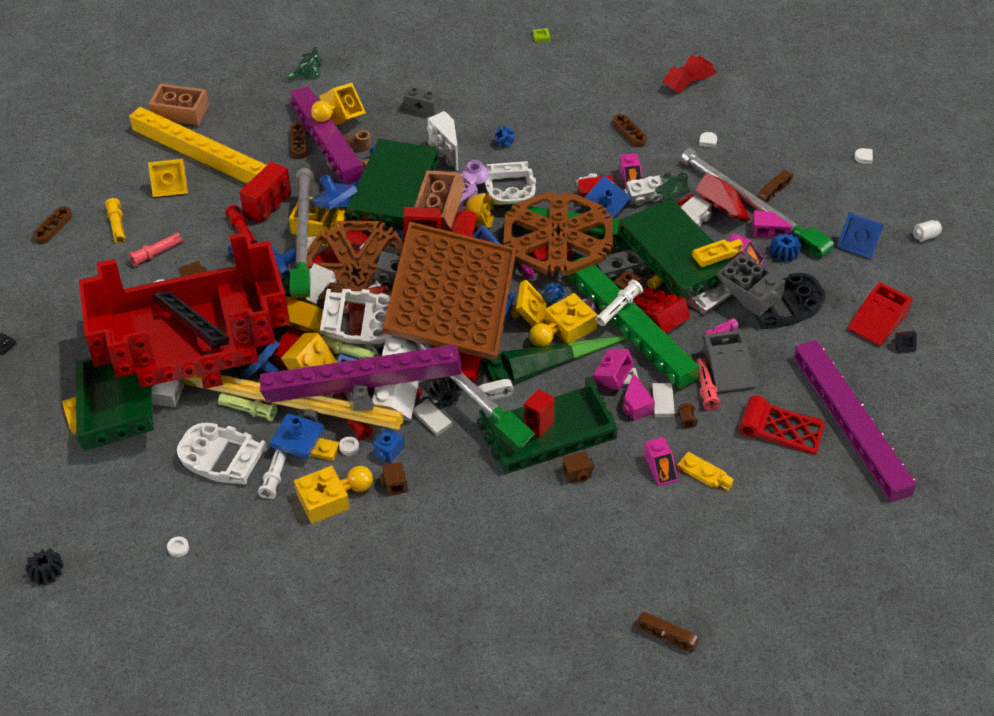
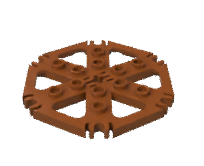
[503,191,613,276]
[307,221,404,325]

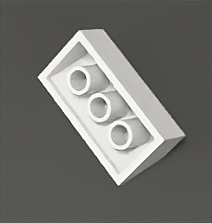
[372,336,419,421]

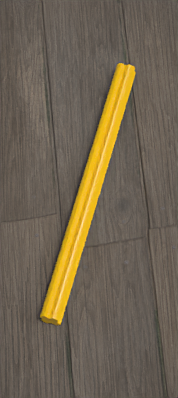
[182,375,404,430]

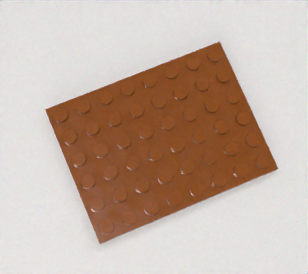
[382,221,517,361]

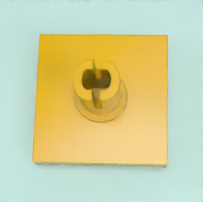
[148,159,188,197]
[510,280,547,327]

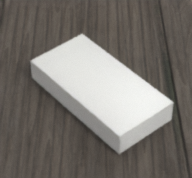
[652,383,675,417]
[413,399,452,436]

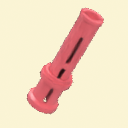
[128,233,183,267]
[695,358,721,411]

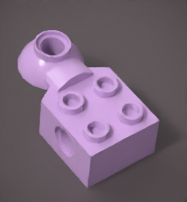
[456,160,489,213]

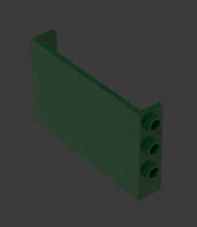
[346,139,439,230]
[618,199,732,300]
[76,357,154,451]
[477,376,618,475]

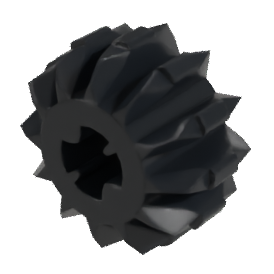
[428,377,462,407]
[25,548,64,585]

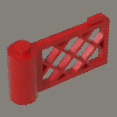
[739,395,826,455]

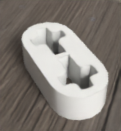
[478,379,514,400]

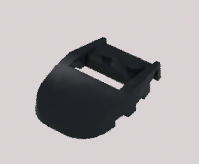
[753,273,825,329]

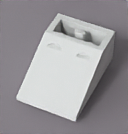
[427,111,459,171]

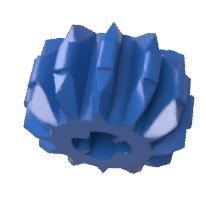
[769,232,801,262]

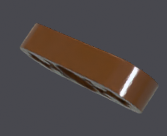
[613,114,647,147]
[290,122,307,159]
[757,170,793,203]
[33,206,72,244]
[636,612,699,652]

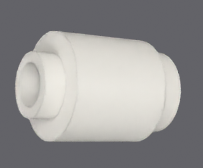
[913,220,942,242]

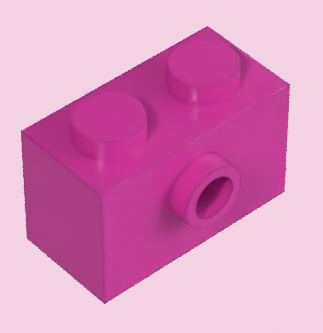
[593,349,635,390]

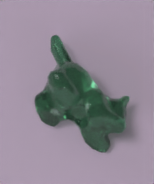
[287,47,323,80]
[655,172,691,202]

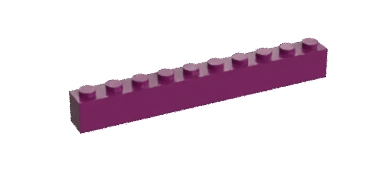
[289,86,363,185]
[793,340,916,503]
[260,345,462,403]

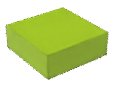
[532,28,551,43]

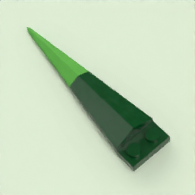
[483,336,629,386]

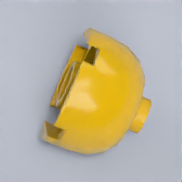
[463,193,494,228]

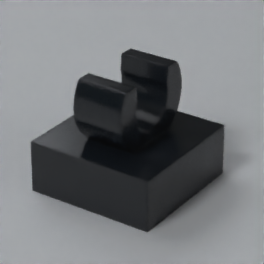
[895,330,917,353]
[0,333,17,356]

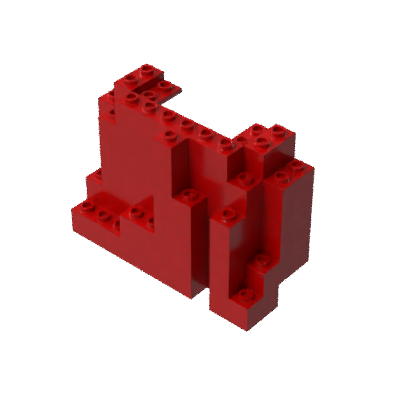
[79,232,291,389]

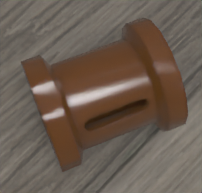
[677,403,698,428]

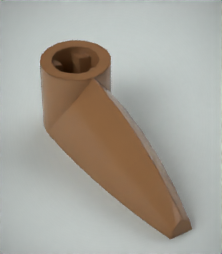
[342,130,371,152]

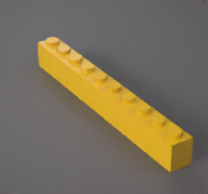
[129,107,267,184]

